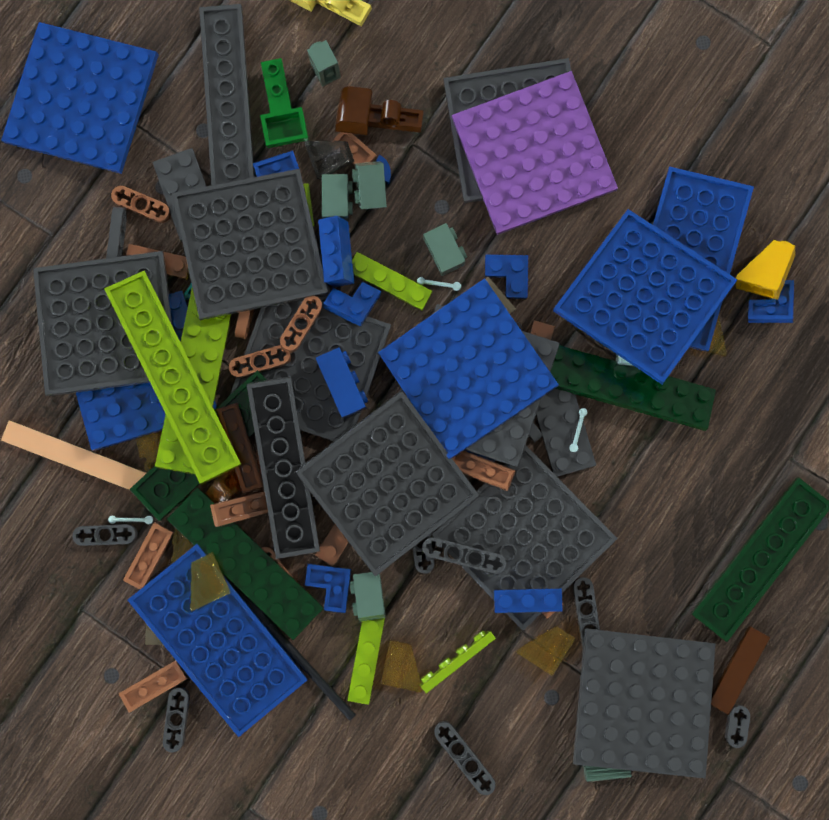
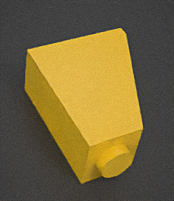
[736,240,795,300]

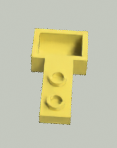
[289,0,372,27]

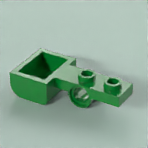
[260,58,309,149]

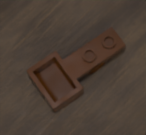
[335,86,423,135]

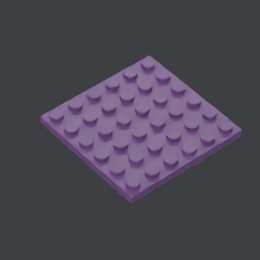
[452,71,618,235]

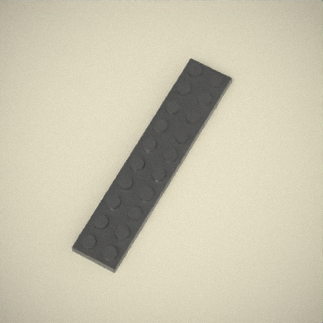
[199,4,255,185]

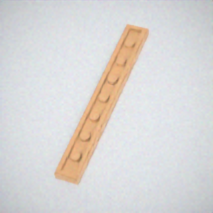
[1,420,146,490]

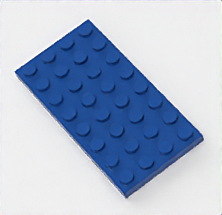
[653,167,754,352]
[127,544,308,737]

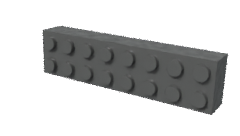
[247,376,320,559]

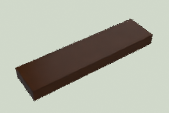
[216,403,264,493]
[711,626,770,715]

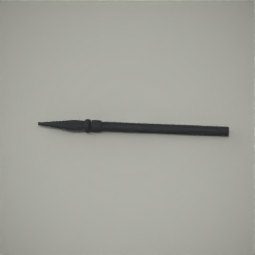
[235,588,356,721]

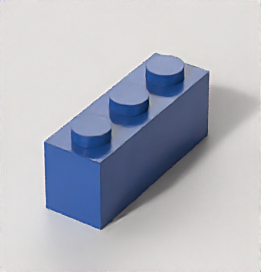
[318,216,354,287]
[316,347,368,419]
[494,588,563,613]

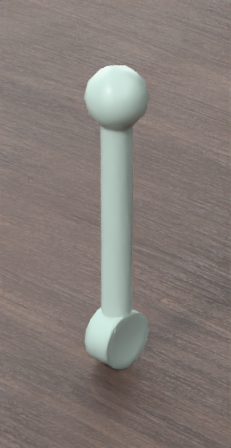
[417,277,461,291]
[569,408,587,452]
[108,515,154,524]

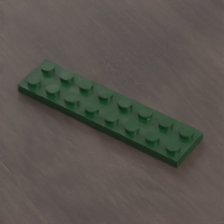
[550,346,716,431]
[130,370,267,521]
[690,477,829,642]
[167,487,324,640]

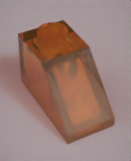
[206,468,242,503]

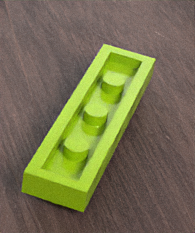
[352,252,432,311]
[347,618,385,705]
[420,630,496,694]

